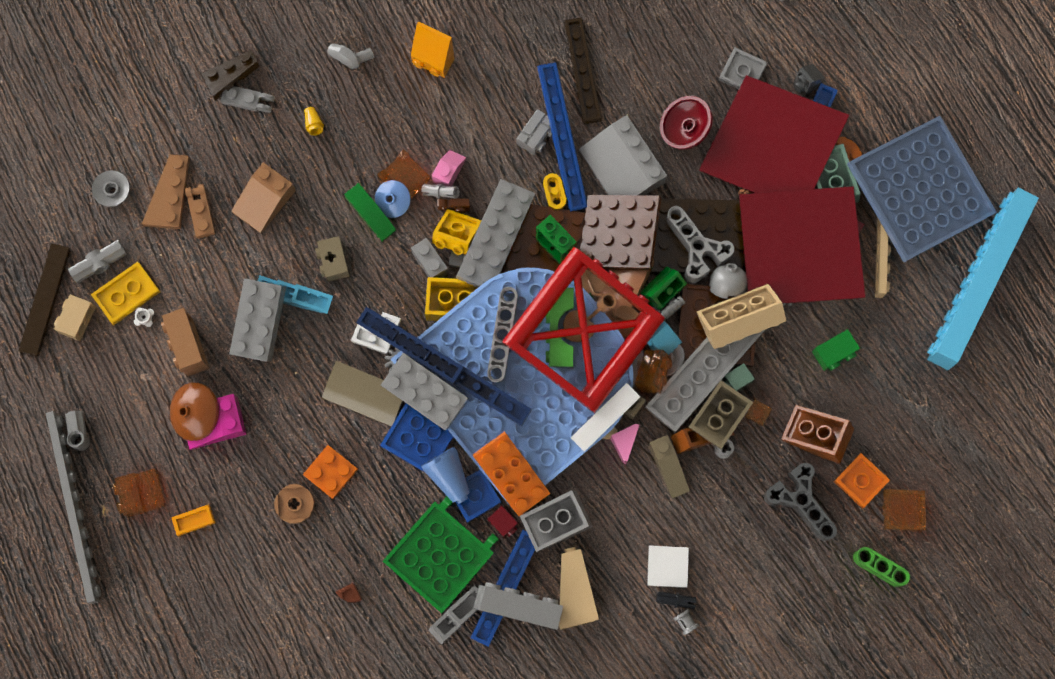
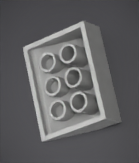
[579,115,667,195]

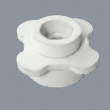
[134,307,154,327]

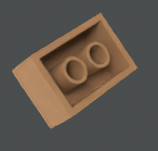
[161,308,210,377]

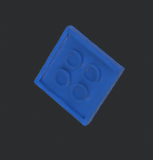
[380,403,454,473]

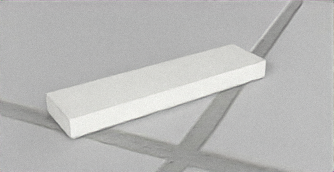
[571,383,640,452]

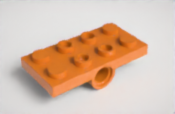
[473,431,551,517]

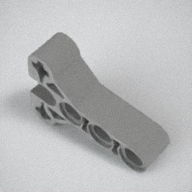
[666,206,734,283]

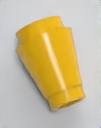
[304,107,324,136]

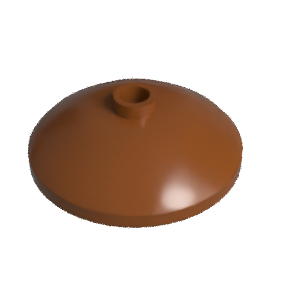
[170,383,219,441]

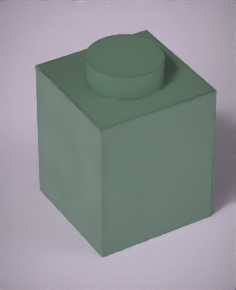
[723,363,755,391]

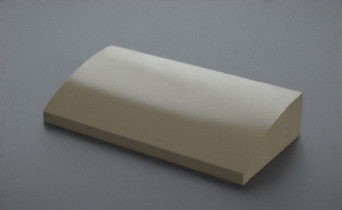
[322,361,404,427]

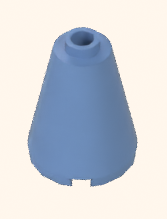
[421,447,470,504]

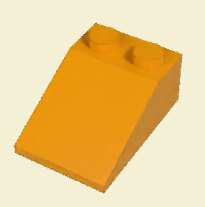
[411,21,454,78]

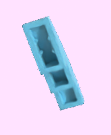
[258,275,333,314]

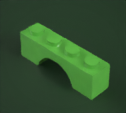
[546,288,574,367]

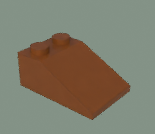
[781,405,854,464]

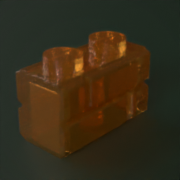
[635,350,672,393]

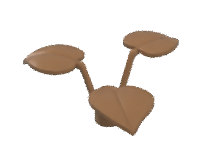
[563,270,639,342]

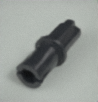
[656,591,697,610]

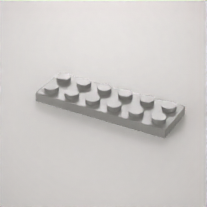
[456,179,535,287]

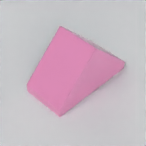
[611,424,639,464]

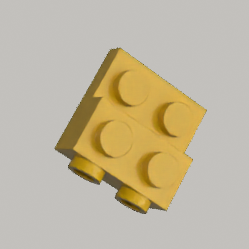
[432,209,482,255]

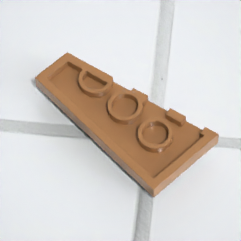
[142,154,190,229]

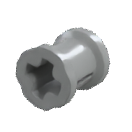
[715,439,734,459]
[673,609,699,635]

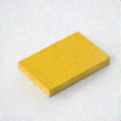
[91,261,160,325]

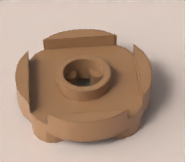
[274,484,315,524]

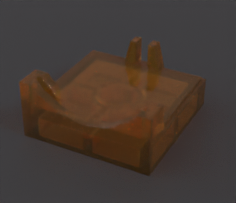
[377,149,431,198]
[882,489,926,532]

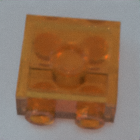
[113,468,166,518]

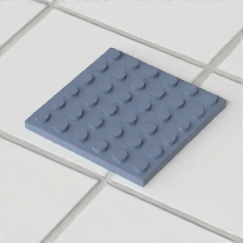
[847,116,997,262]

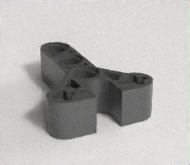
[764,463,837,541]

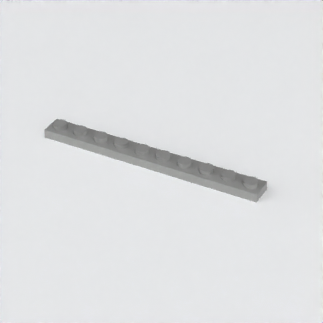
[46,411,101,604]

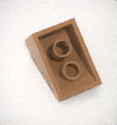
[231,162,296,233]

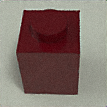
[487,506,518,538]

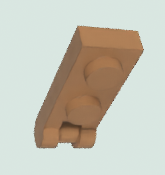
[185,184,216,239]

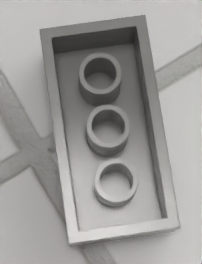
[229,278,286,362]
[381,353,469,431]
[474,582,563,630]

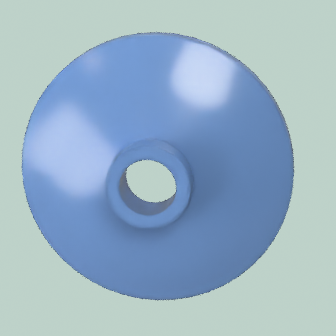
[375,180,411,218]

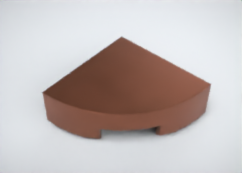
[336,583,362,603]

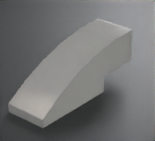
[428,585,478,645]

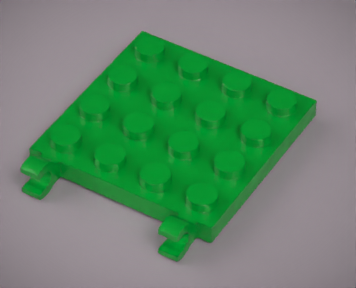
[382,496,499,614]

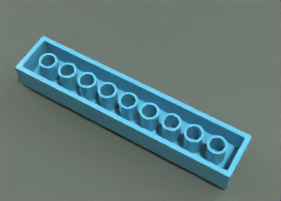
[927,188,1039,370]

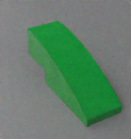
[344,183,396,242]

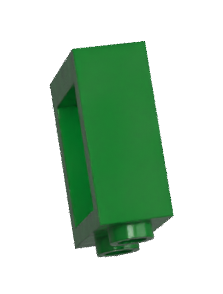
[536,214,577,265]

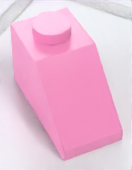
[432,150,466,186]

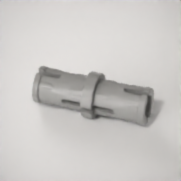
[421,184,460,199]

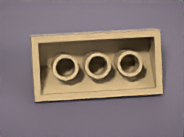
[697,284,786,349]

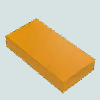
[171,504,216,537]

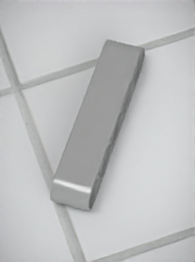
[487,287,518,383]

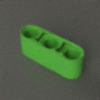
[853,547,910,587]

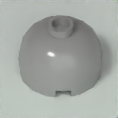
[709,263,747,299]

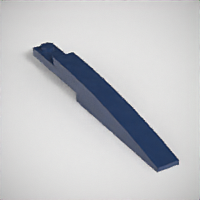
[356,306,532,426]

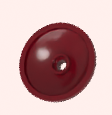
[660,96,713,150]

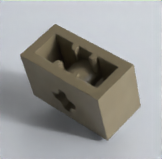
[315,236,350,282]

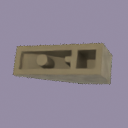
[648,435,690,499]

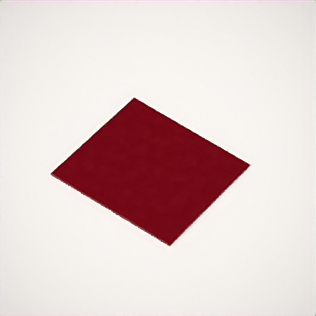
[699,75,849,193]
[739,186,865,304]

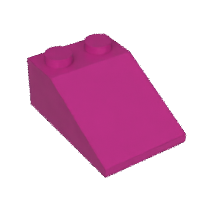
[187,394,247,450]

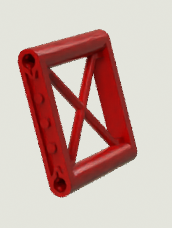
[502,247,665,413]

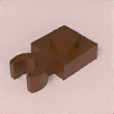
[437,198,470,214]

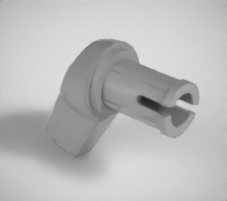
[328,43,374,69]

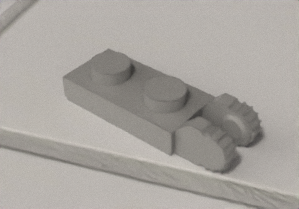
[220,86,275,113]

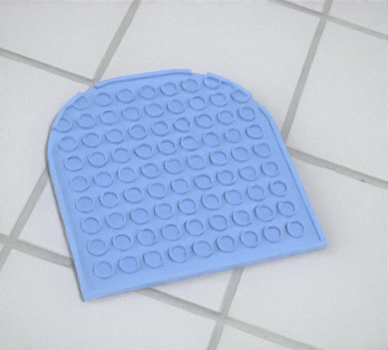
[391,268,633,511]

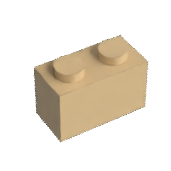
[54,294,96,341]

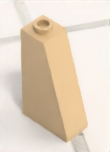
[559,547,599,630]

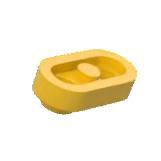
[543,173,566,210]

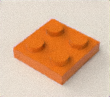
[303,445,358,500]
[833,453,890,509]

